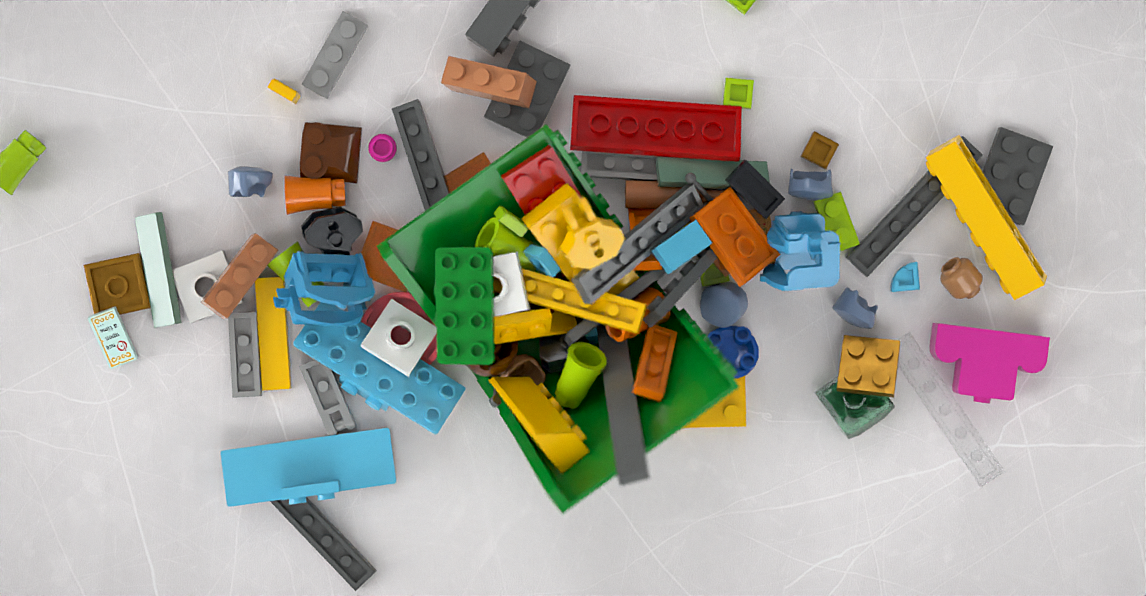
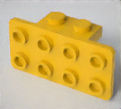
[494,308,577,344]

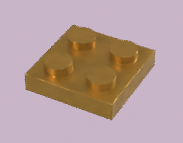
[837,335,900,397]

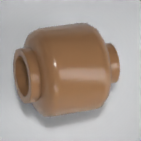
[940,257,983,299]

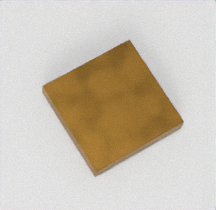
[84,253,151,315]

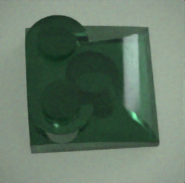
[815,377,895,439]

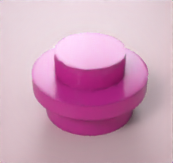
[368,134,397,162]

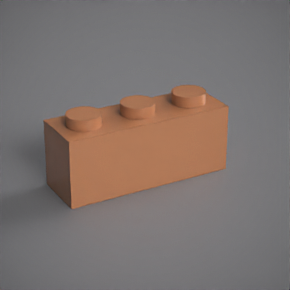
[441,56,537,108]
[200,233,278,319]

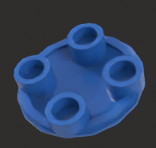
[708,326,759,379]

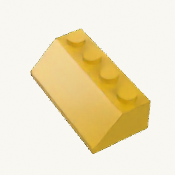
[489,377,590,473]

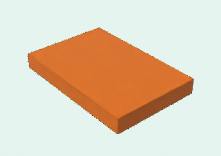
[689,187,781,287]

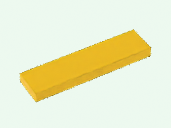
[255,277,292,391]

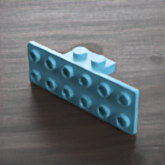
[293,302,466,435]
[220,428,396,507]

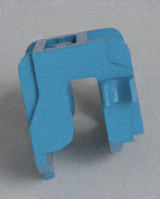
[760,211,840,291]
[273,251,375,326]

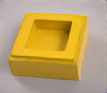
[267,78,300,104]

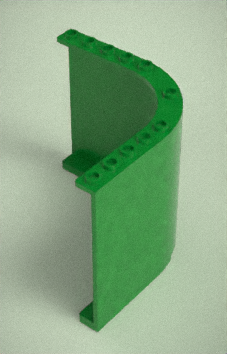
[377,124,740,514]

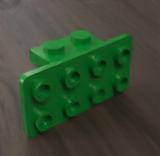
[434,247,495,365]

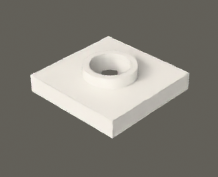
[172,251,244,323]
[493,252,530,316]
[360,299,437,377]

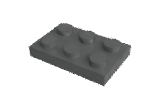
[484,41,571,138]
[982,127,1053,225]

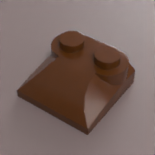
[300,122,362,184]

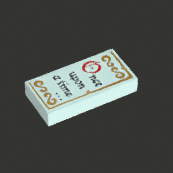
[88,306,138,369]

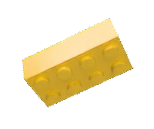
[521,183,639,296]

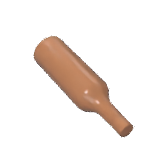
[625,180,724,209]

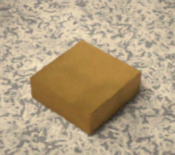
[800,131,839,169]

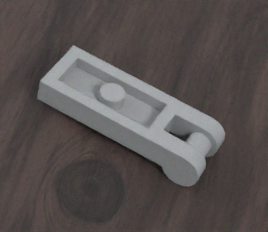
[299,360,357,436]

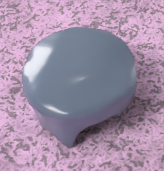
[228,166,273,197]
[788,169,833,200]
[700,282,748,328]
[832,287,878,329]

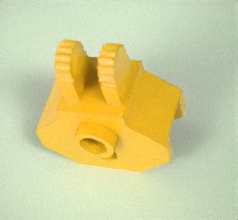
[560,197,625,269]

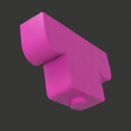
[929,323,1050,403]

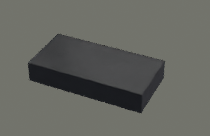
[725,160,785,219]

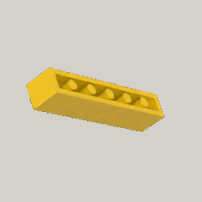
[926,135,1047,300]

